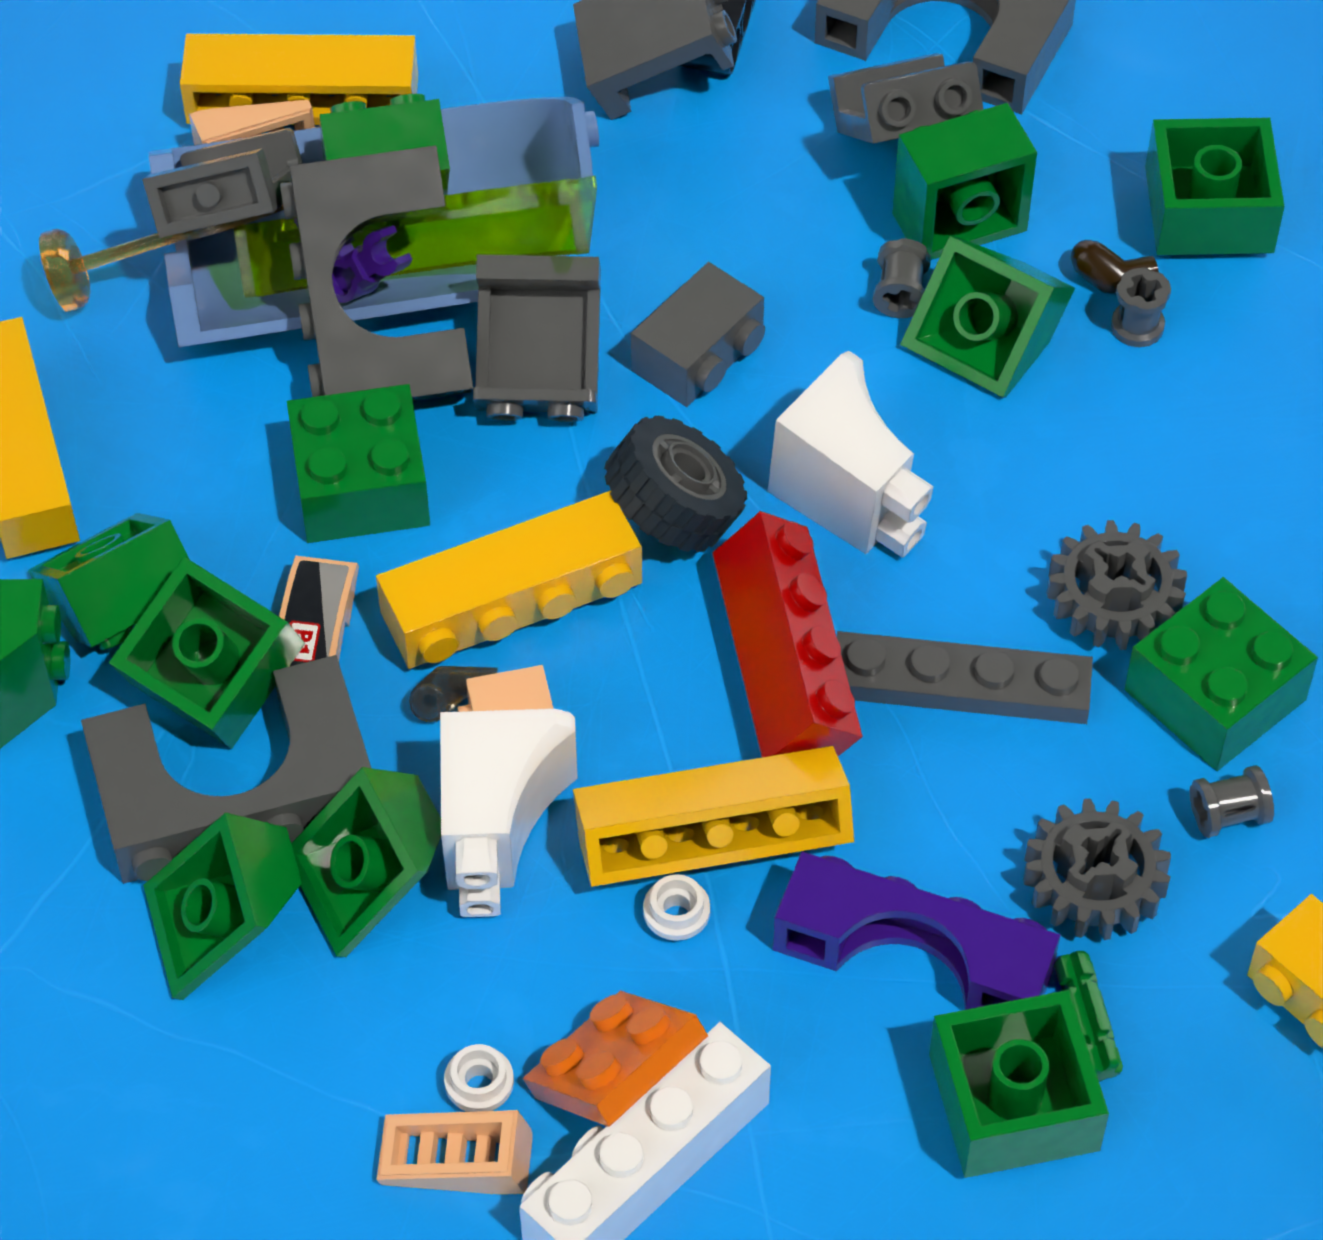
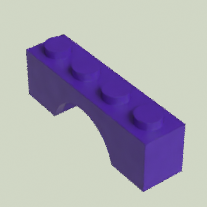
[773,851,1060,1010]

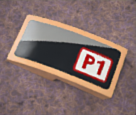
[279,555,359,667]

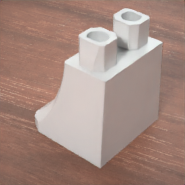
[767,351,934,558]
[440,709,578,917]

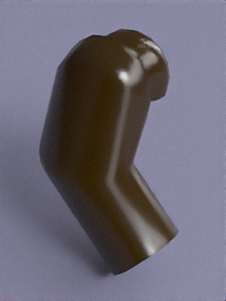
[1071,240,1159,293]

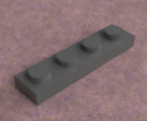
[837,631,1093,724]

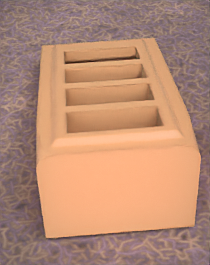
[189,100,315,145]
[377,1110,533,1195]

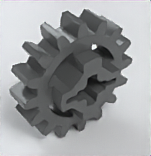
[1047,520,1187,650]
[1023,798,1171,940]

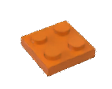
[523,990,708,1127]

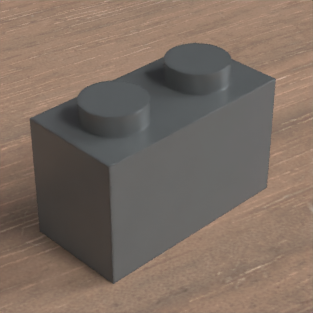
[631,261,765,407]

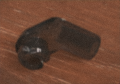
[409,666,498,723]

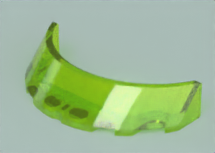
[234,175,597,298]

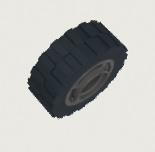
[604,415,747,552]

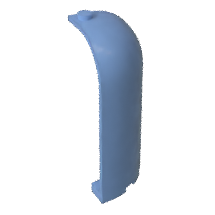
[149,97,599,347]

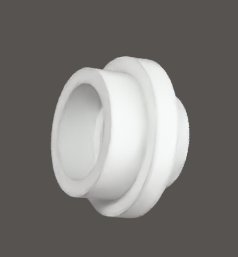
[643,874,710,941]
[444,1044,514,1112]

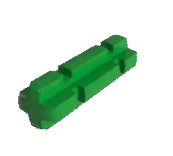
[1054,951,1123,1082]

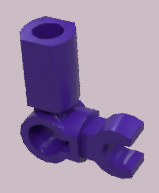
[294,218,412,303]

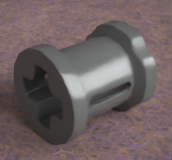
[873,238,931,318]
[1111,268,1171,347]
[1190,765,1274,838]

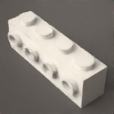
[519,1022,771,1240]

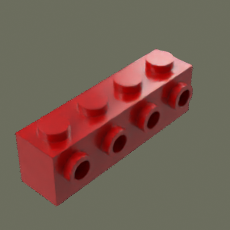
[713,511,863,757]

